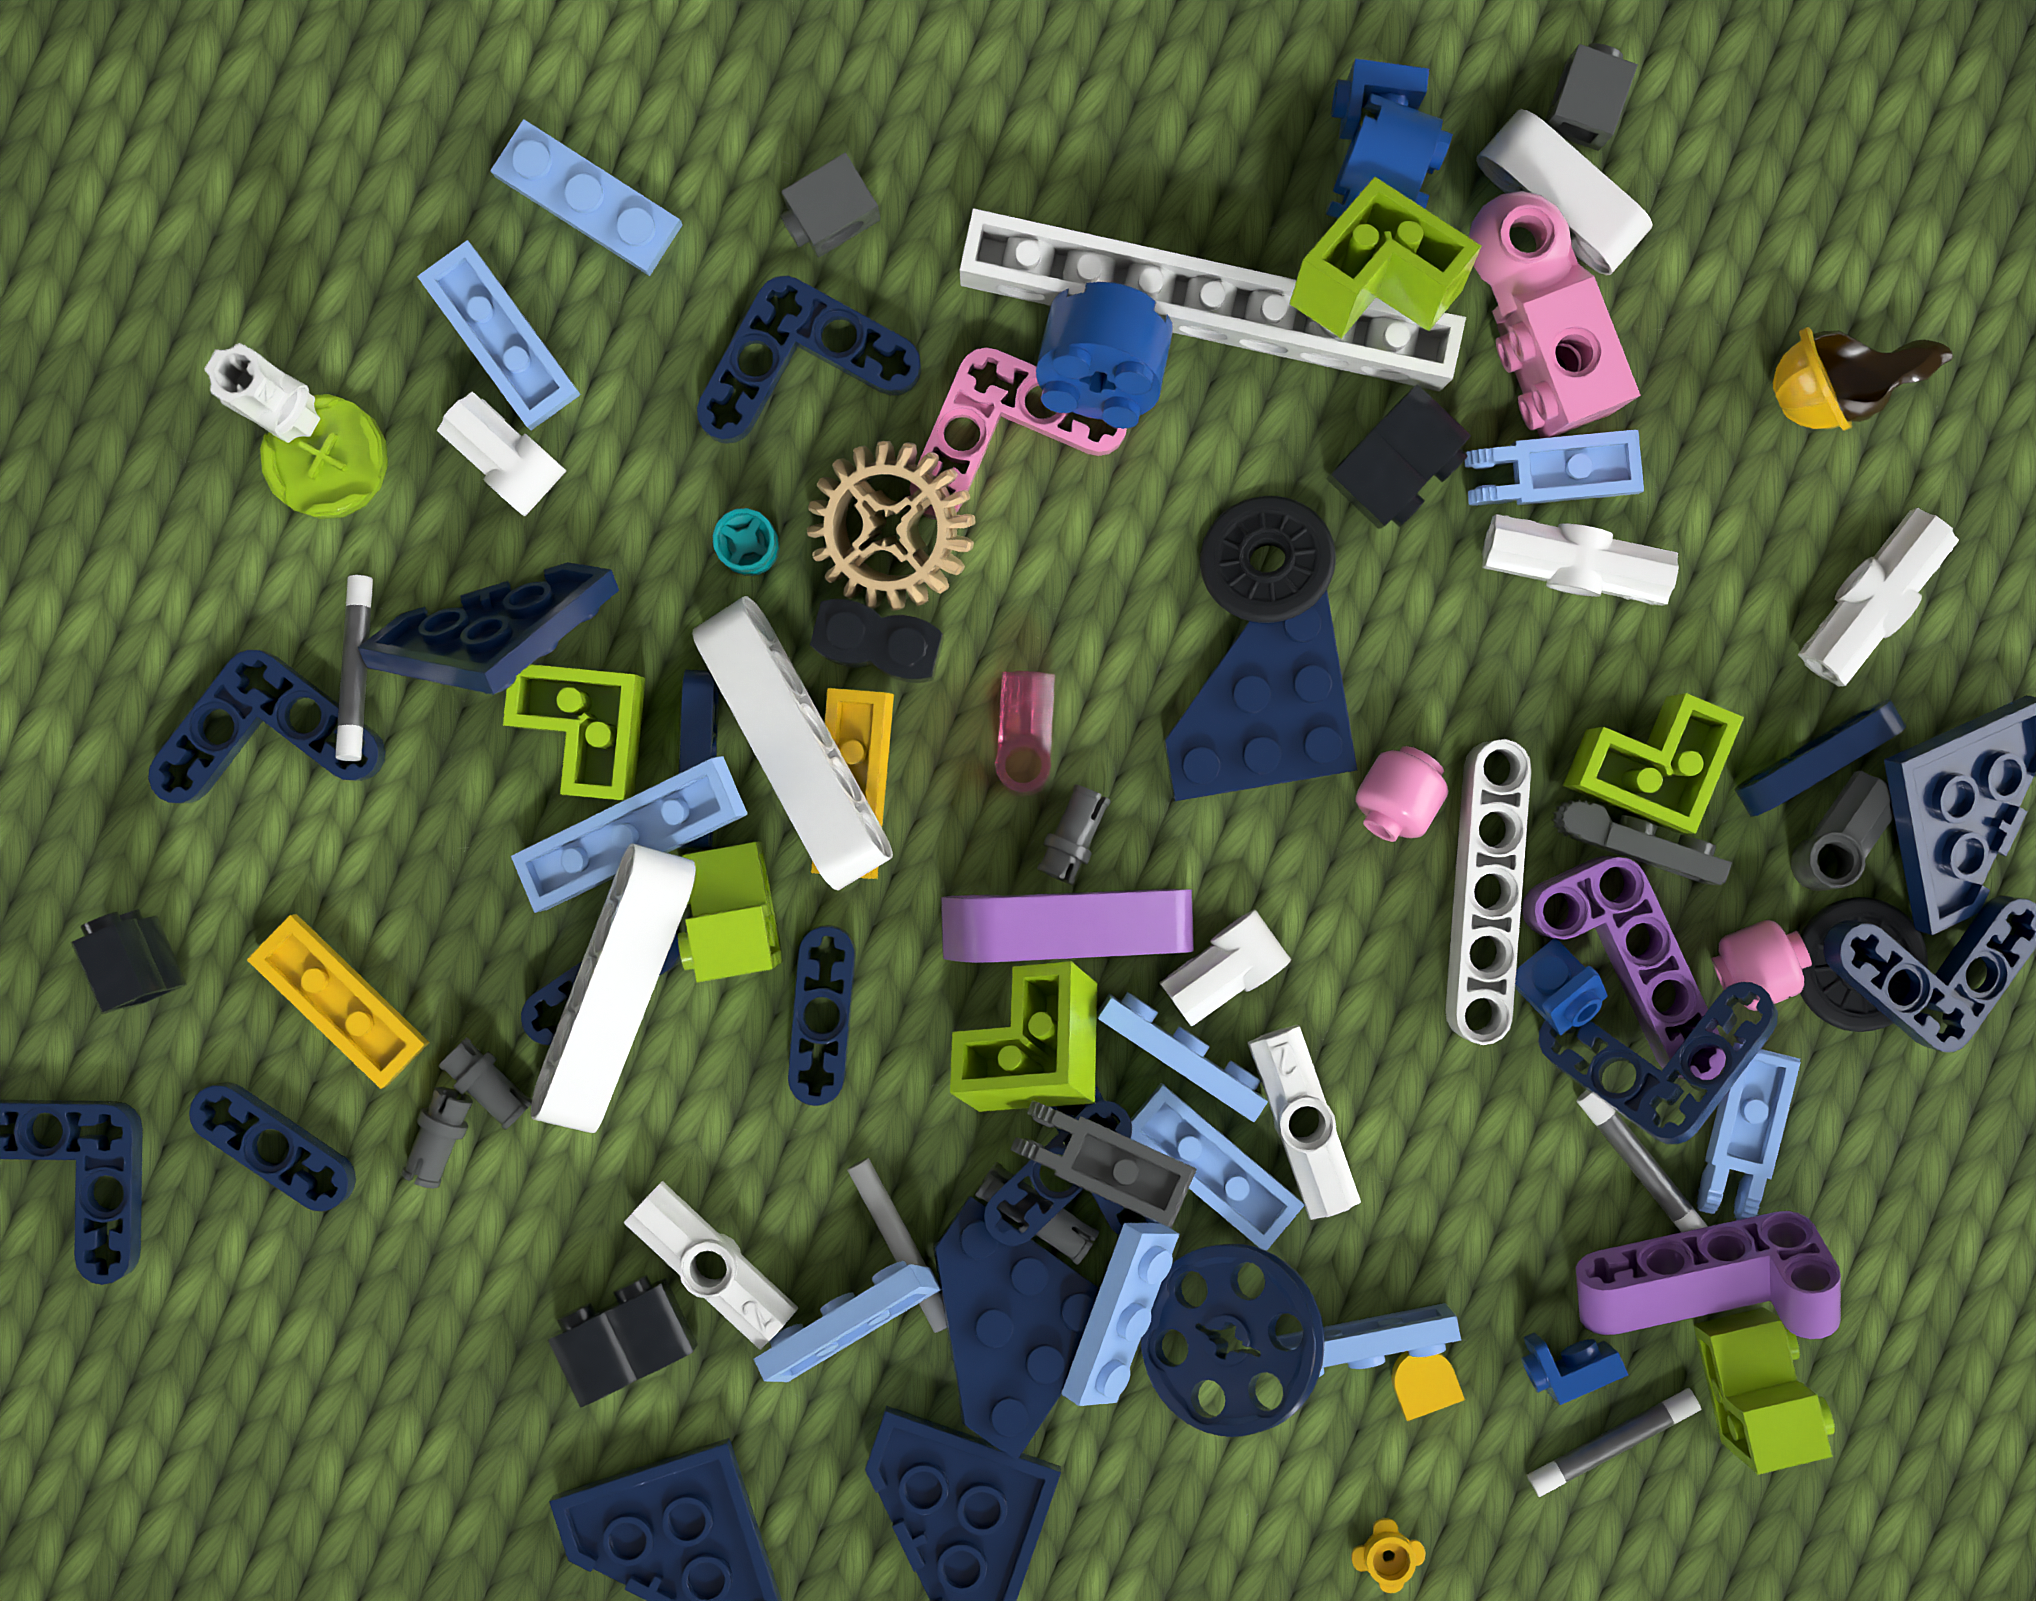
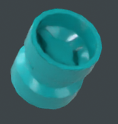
[713,508,780,576]

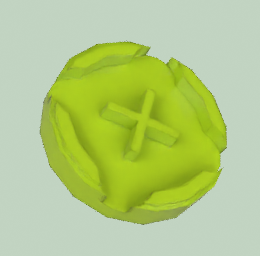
[260,394,388,519]

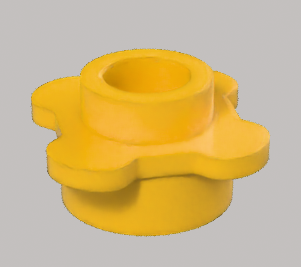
[1351,1518,1426,1593]

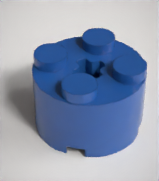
[1326,93,1453,219]
[1036,282,1173,429]

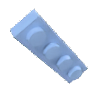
[511,756,748,913]

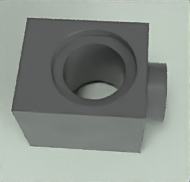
[1545,43,1638,151]
[780,152,881,258]

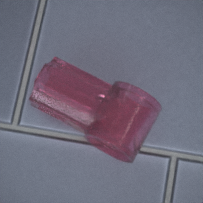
[995,671,1056,797]

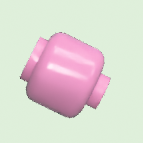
[1355,746,1449,842]
[1711,920,1812,1011]

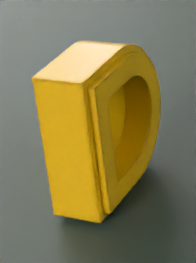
[1391,1351,1465,1421]

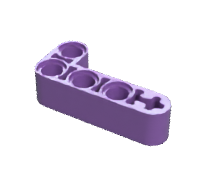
[1522,856,1726,1080]
[941,889,1194,963]
[1576,1211,1841,1339]

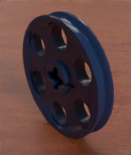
[1141,1244,1325,1437]

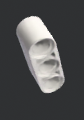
[1476,109,1653,275]

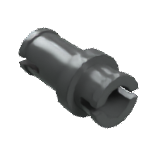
[1037,784,1111,885]
[438,1037,532,1130]
[401,1087,473,1189]

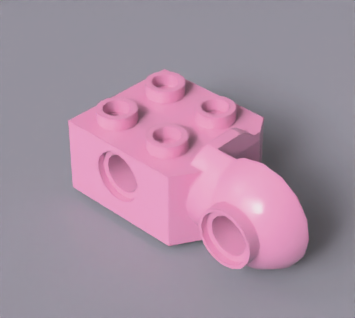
[1469,191,1640,439]

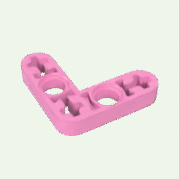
[910,347,1127,520]

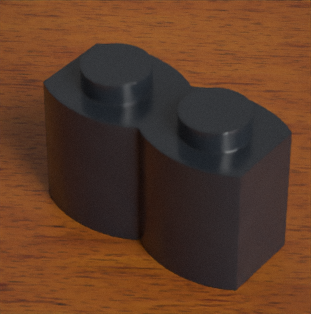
[1326,384,1471,529]
[810,599,944,683]
[71,909,187,1014]
[548,1275,698,1408]

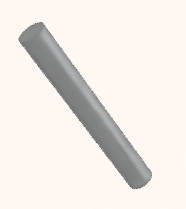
[847,1158,946,1333]

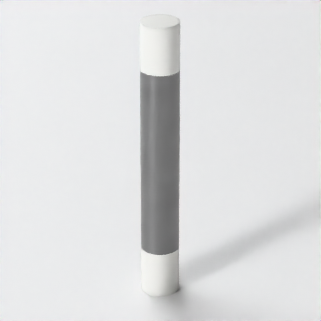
[335,575,373,761]
[1576,1090,1708,1233]
[1527,1388,1702,1497]

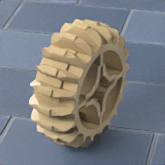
[807,441,975,610]

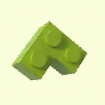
[1289,177,1482,339]
[503,664,646,800]
[1563,693,1744,834]
[678,841,783,983]
[950,961,1097,1112]
[1693,1307,1835,1475]

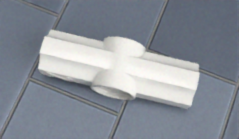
[204,343,321,443]
[1798,508,1959,687]
[1482,514,1679,606]
[1248,1025,1361,1220]
[624,1181,798,1350]

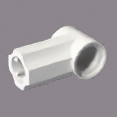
[437,392,566,516]
[1160,909,1291,1027]

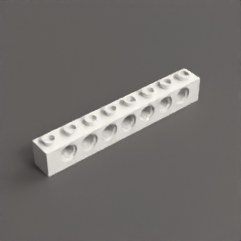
[960,209,1466,391]

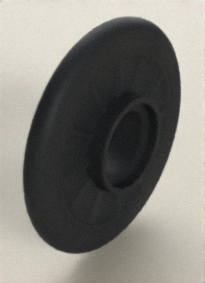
[1200,496,1336,623]
[1800,897,1928,1032]

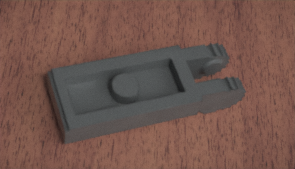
[1552,800,1732,885]
[1010,1100,1197,1228]

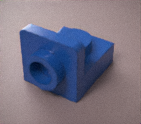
[1331,59,1429,140]
[1515,938,1608,1036]
[1521,1332,1628,1405]

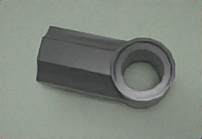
[1791,771,1894,891]

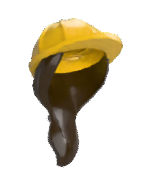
[1773,327,1953,431]

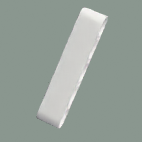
[692,596,893,891]
[1445,739,1531,1045]
[531,843,695,1133]

